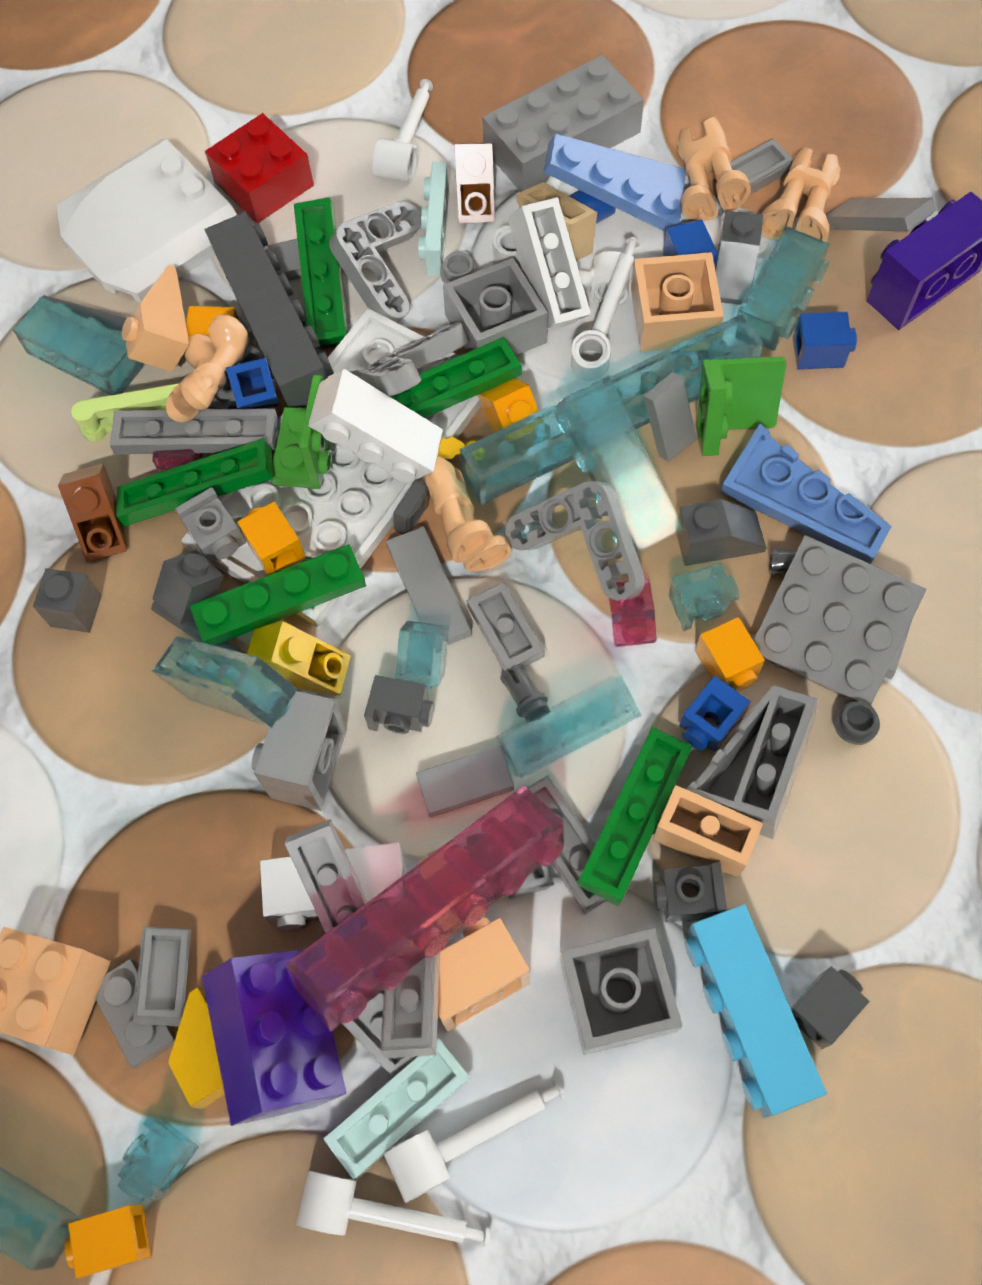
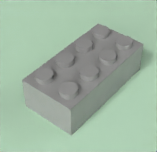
[482,55,644,192]

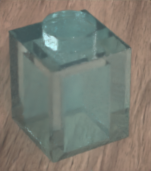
[395,621,449,690]

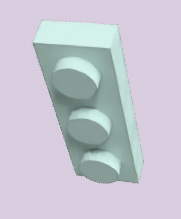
[418,161,449,275]
[323,1038,471,1180]

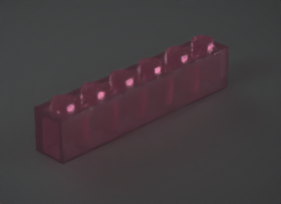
[285,785,564,1032]

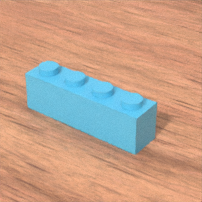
[684,904,827,1118]

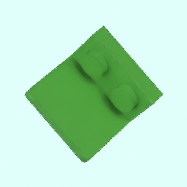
[696,357,786,456]
[271,375,332,489]

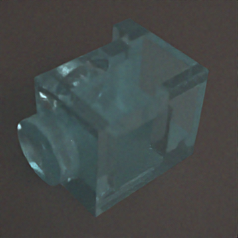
[668,563,739,631]
[117,1116,199,1203]

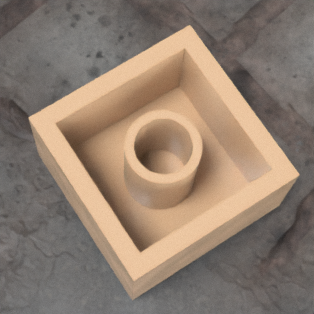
[631,252,724,352]
[438,918,530,1032]
[0,926,111,1055]

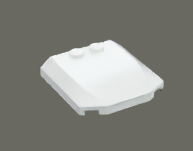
[56,139,237,303]

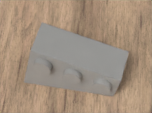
[686,685,818,839]

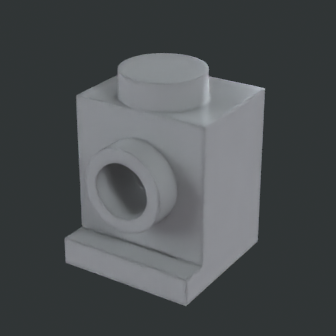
[175,487,245,563]

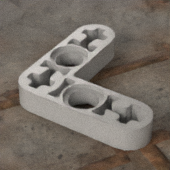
[329,201,421,324]
[359,322,469,396]
[505,481,645,601]

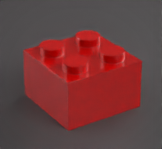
[205,113,314,224]

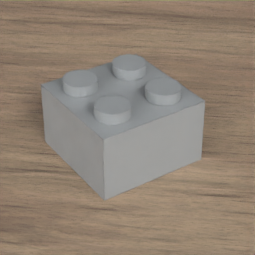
[443,257,548,356]
[252,688,347,811]
[559,928,683,1055]

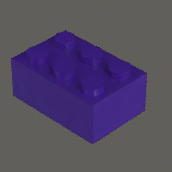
[866,191,982,331]
[202,948,347,1126]

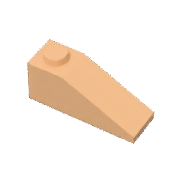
[122,265,189,372]

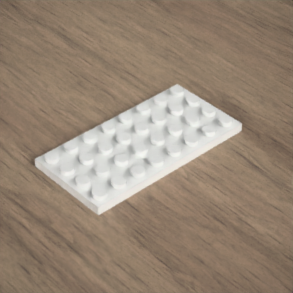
[181,308,482,627]

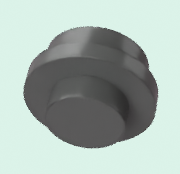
[834,701,880,745]

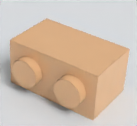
[653,785,763,878]

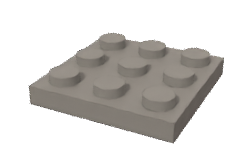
[753,535,927,705]

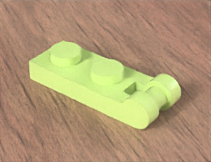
[71,383,180,442]

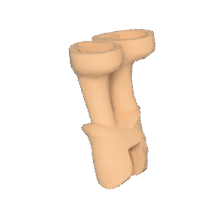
[677,117,751,221]
[761,147,841,251]
[166,314,249,423]
[422,456,512,572]

